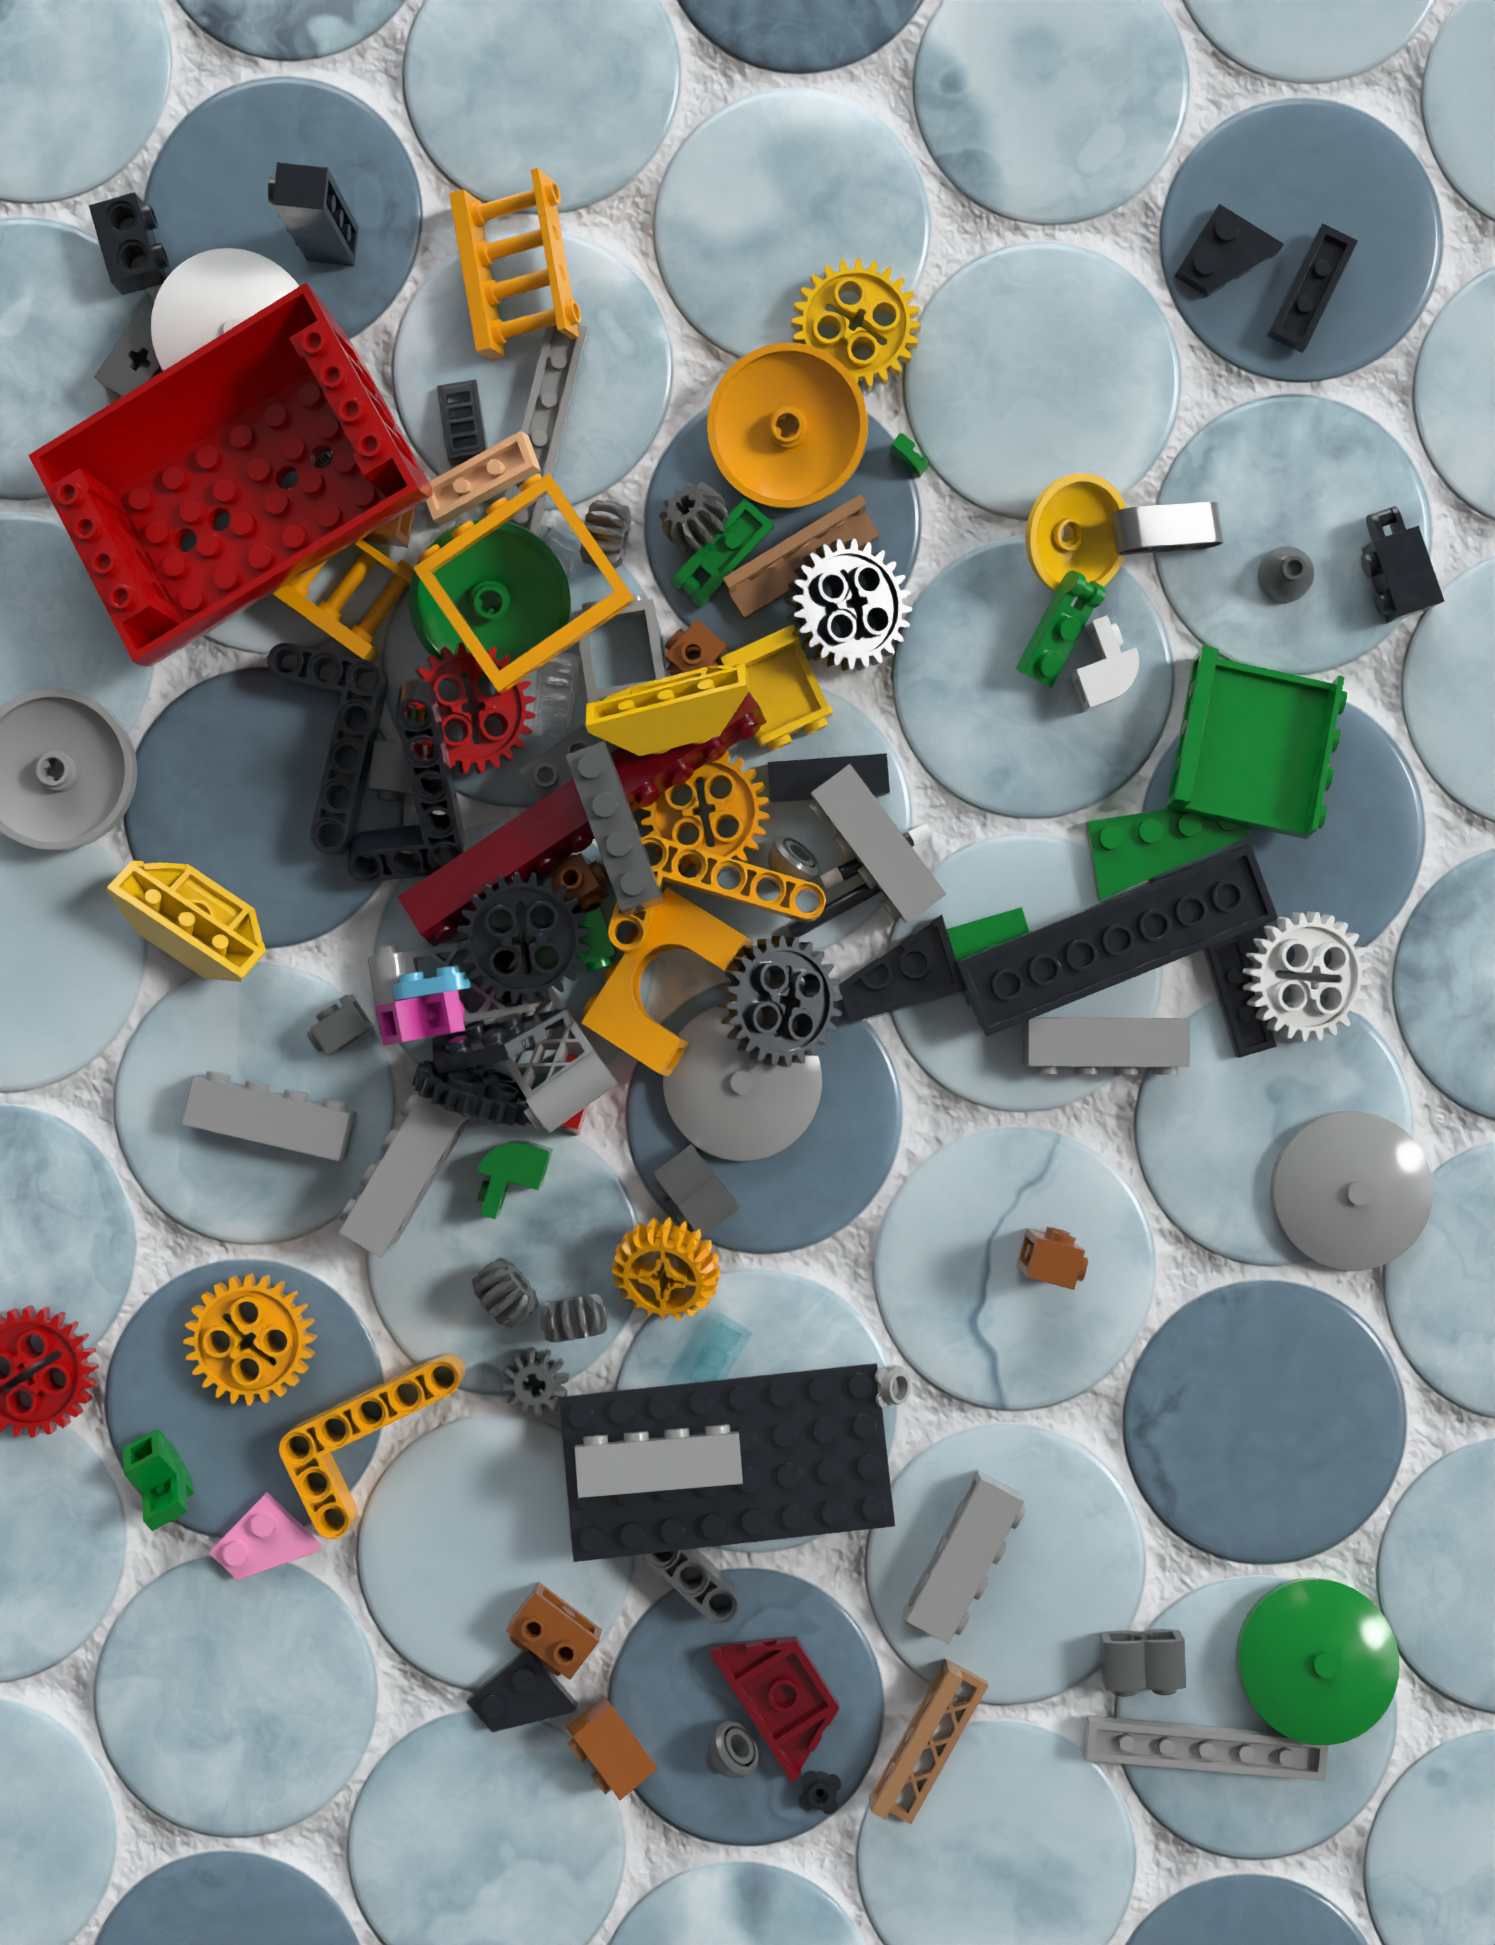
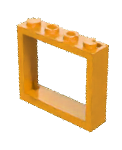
[413,473,636,694]

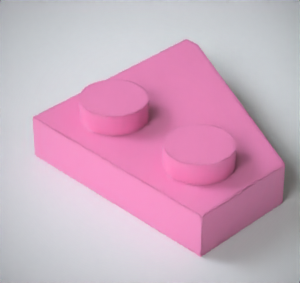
[209,1492,322,1580]

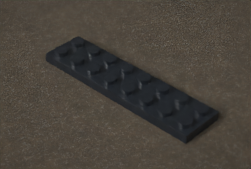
[954,844,1278,1037]

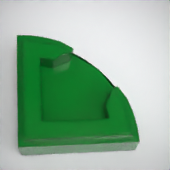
[889,433,929,477]

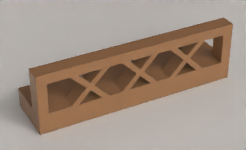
[723,494,880,620]
[869,1658,988,1824]

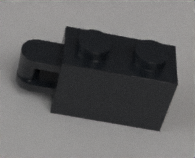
[1361,506,1445,624]

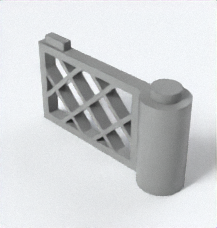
[367,925,535,1037]
[504,987,618,1133]

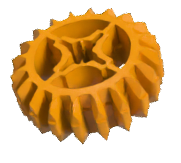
[612,1217,721,1322]

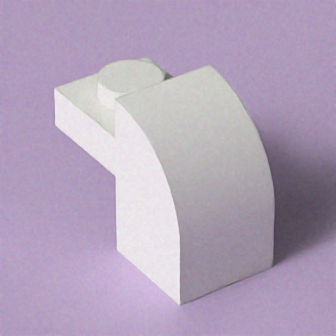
[1070,615,1139,712]

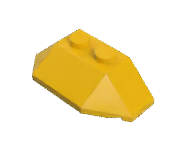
[586,663,749,756]
[106,860,266,982]

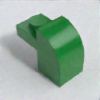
[477,1140,553,1219]
[123,1428,194,1531]

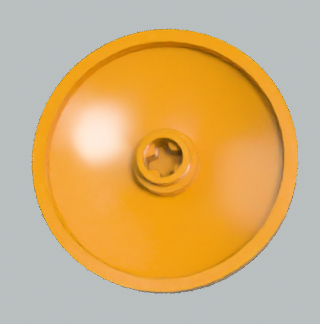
[707,343,869,509]

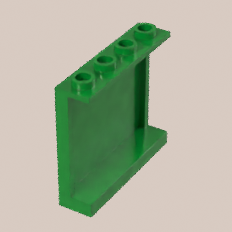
[1165,646,1347,839]

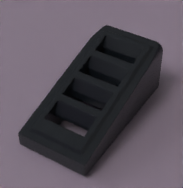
[437,379,488,466]

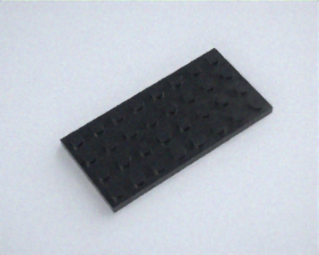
[559,1363,895,1562]

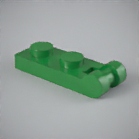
[670,498,775,610]
[1015,570,1106,688]

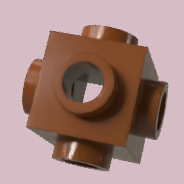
[665,619,728,676]
[541,853,611,913]

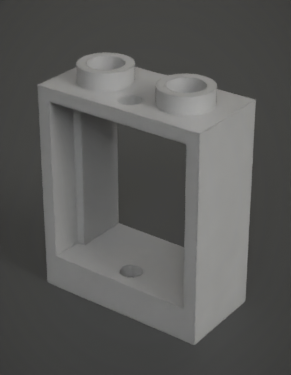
[574,594,666,703]

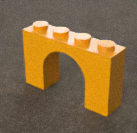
[581,887,754,1077]

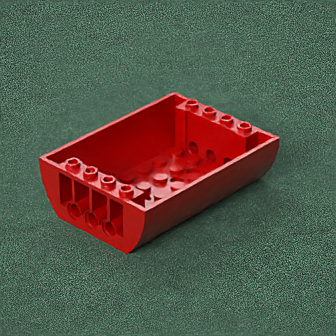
[28,282,433,667]

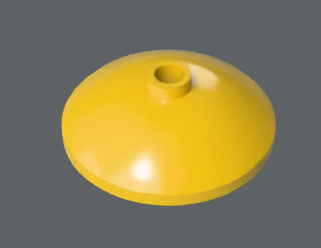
[1025,473,1126,592]

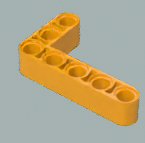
[608,835,826,953]
[279,1353,465,1539]

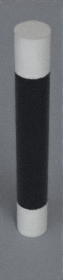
[819,823,933,890]

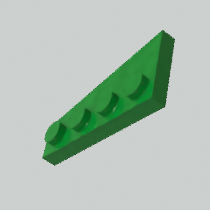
[1085,809,1251,900]

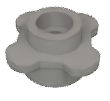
[875,1365,911,1408]

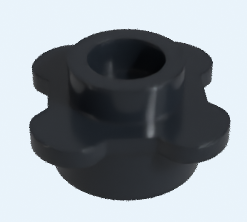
[799,1770,841,1814]

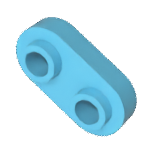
[392,965,472,1001]

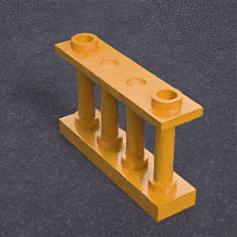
[449,168,581,361]
[272,487,414,662]

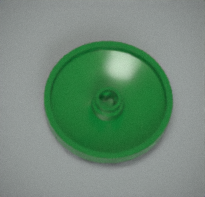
[409,519,571,682]
[1236,1577,1400,1745]

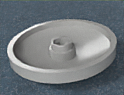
[0,689,137,851]
[663,1006,822,1161]
[1270,1111,1433,1271]

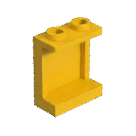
[720,624,833,752]

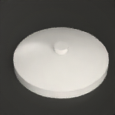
[151,248,299,371]

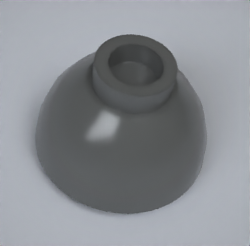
[1258,546,1314,602]
[768,836,820,888]
[705,1720,759,1778]

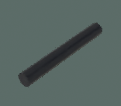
[787,883,881,937]

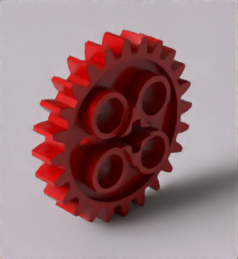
[408,642,536,774]
[0,1305,99,1438]

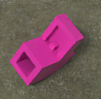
[376,990,465,1046]

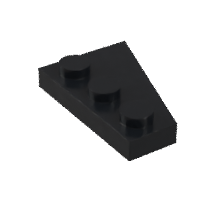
[838,915,965,1025]

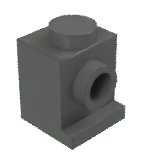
[307,995,375,1055]

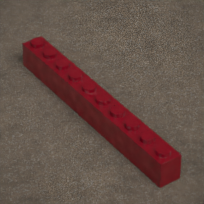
[397,692,767,947]

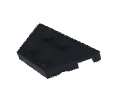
[432,1007,574,1074]

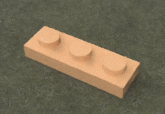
[426,431,541,525]

